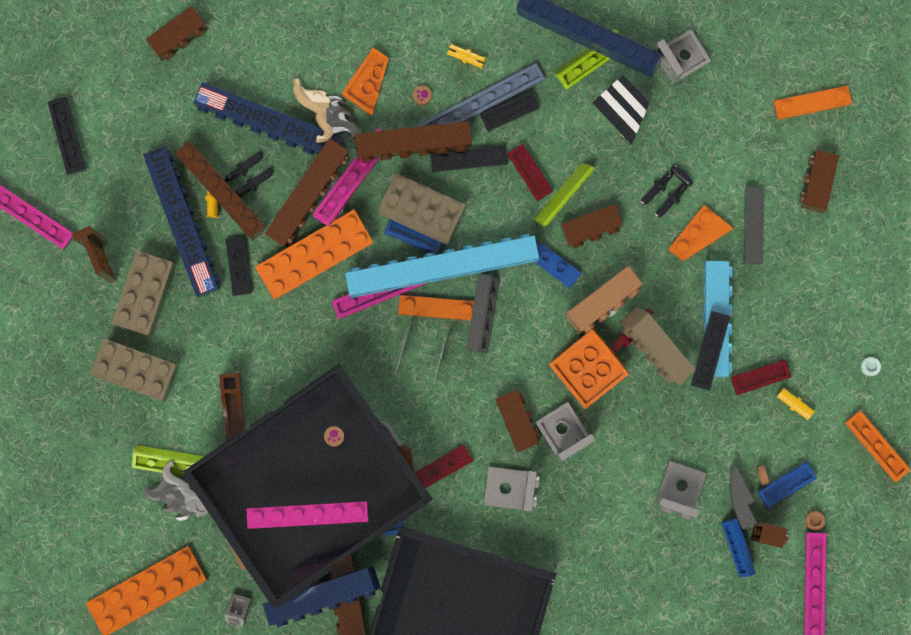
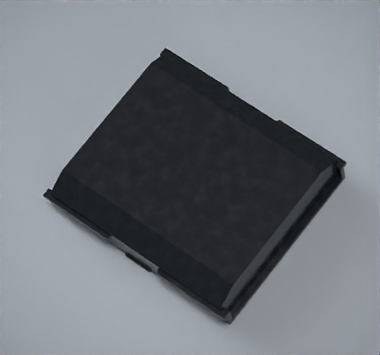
[182,364,433,609]
[370,526,557,635]

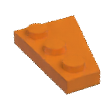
[341,47,389,116]
[668,205,734,262]

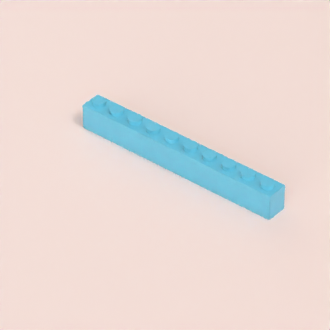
[345,234,539,298]

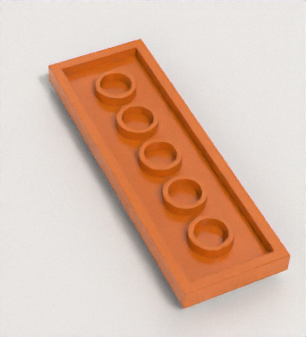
[255,209,374,300]
[86,546,207,635]

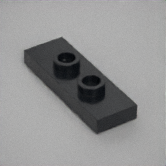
[480,91,539,132]
[225,237,252,296]

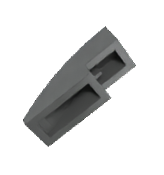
[729,467,757,530]

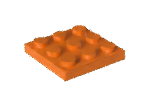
[549,328,630,409]

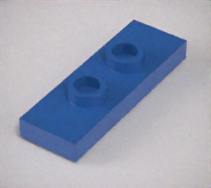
[384,219,442,255]
[534,239,581,288]
[757,462,817,508]
[721,518,756,578]

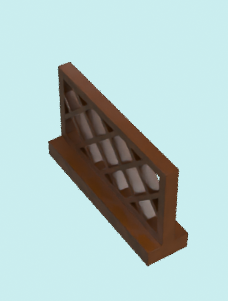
[72,226,116,283]

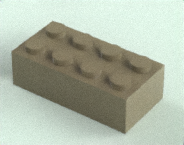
[378,173,466,245]
[112,251,176,337]
[619,307,696,386]
[90,338,179,402]

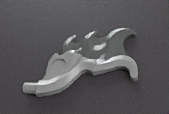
[144,461,208,521]

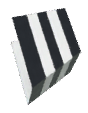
[592,75,649,151]

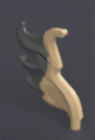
[293,79,357,143]

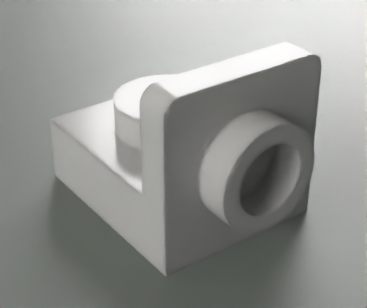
[225,593,251,627]

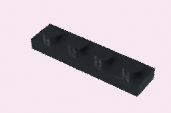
[48,97,86,175]
[430,145,508,173]
[690,311,730,391]

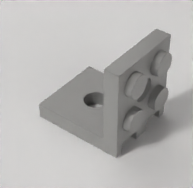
[654,29,711,85]
[535,402,596,462]
[654,461,706,521]
[484,467,540,512]

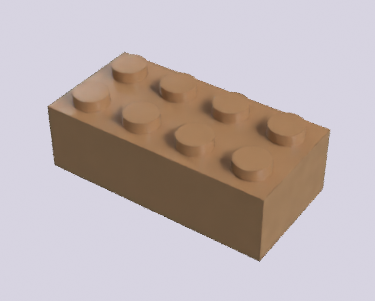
[565,266,643,335]

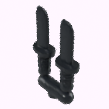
[223,152,273,197]
[640,165,693,218]

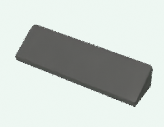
[743,187,764,265]
[466,274,500,354]

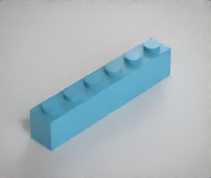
[703,261,732,378]

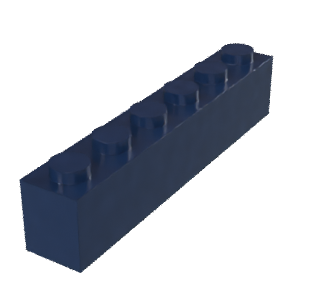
[263,566,381,628]

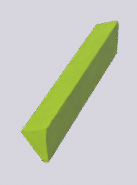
[554,29,621,90]
[534,163,594,228]
[132,445,204,477]

